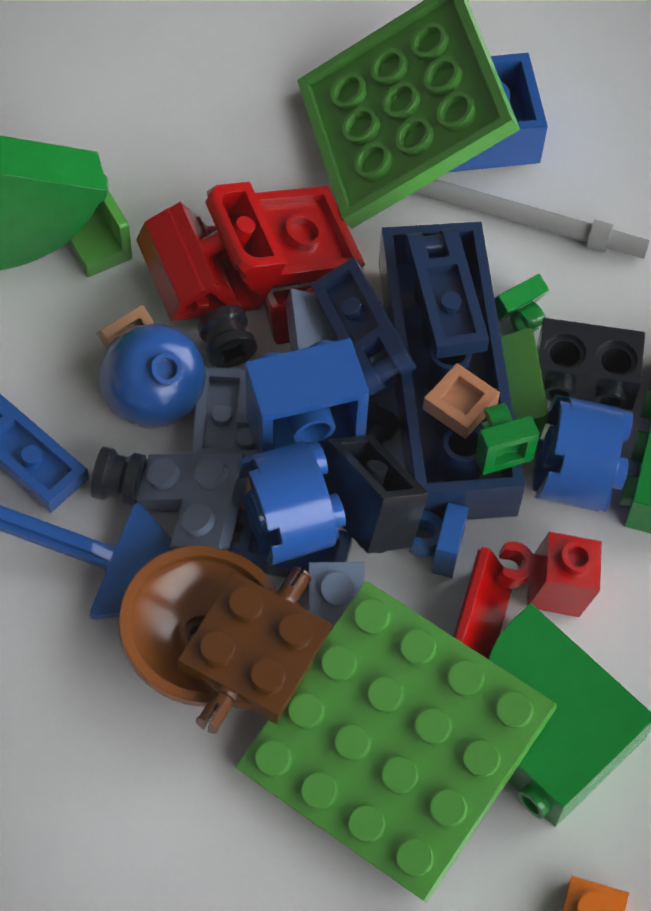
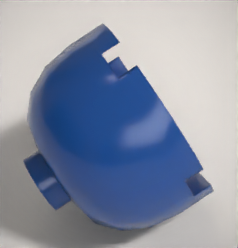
[98,323,206,429]

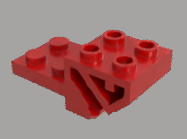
[136,182,365,322]

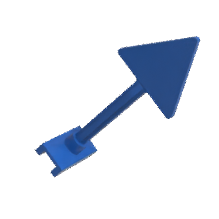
[0,503,172,620]

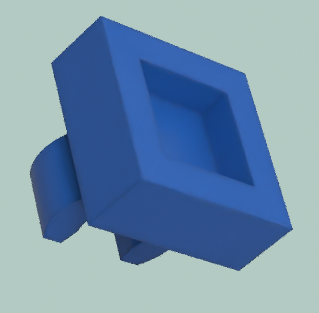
[409,502,469,578]

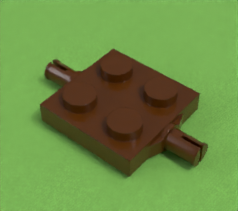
[176,566,333,734]

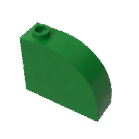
[0,135,109,270]
[489,603,651,827]

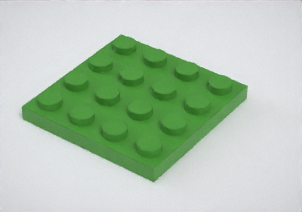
[297,0,520,229]
[235,580,557,903]

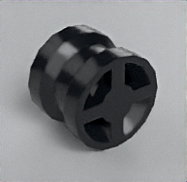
[197,306,257,368]
[91,446,147,506]

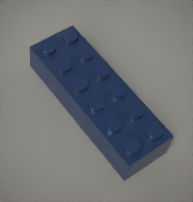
[379,222,525,522]

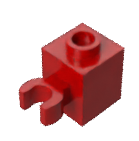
[497,531,602,617]

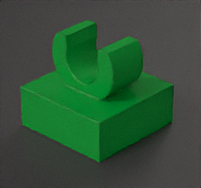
[495,273,550,332]
[475,402,540,475]

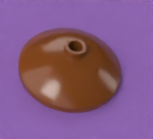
[119,545,278,707]

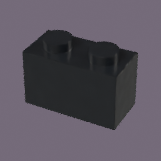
[323,434,429,554]

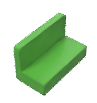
[67,191,132,277]

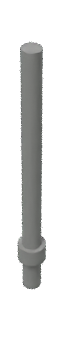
[414,179,650,259]

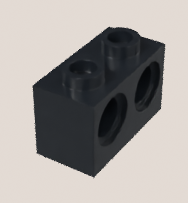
[537,318,645,410]

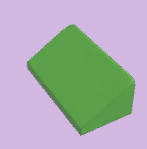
[501,328,548,444]

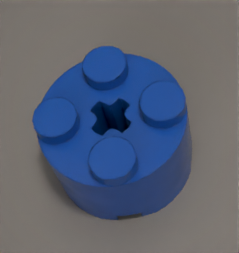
[532,395,633,512]
[237,441,346,566]

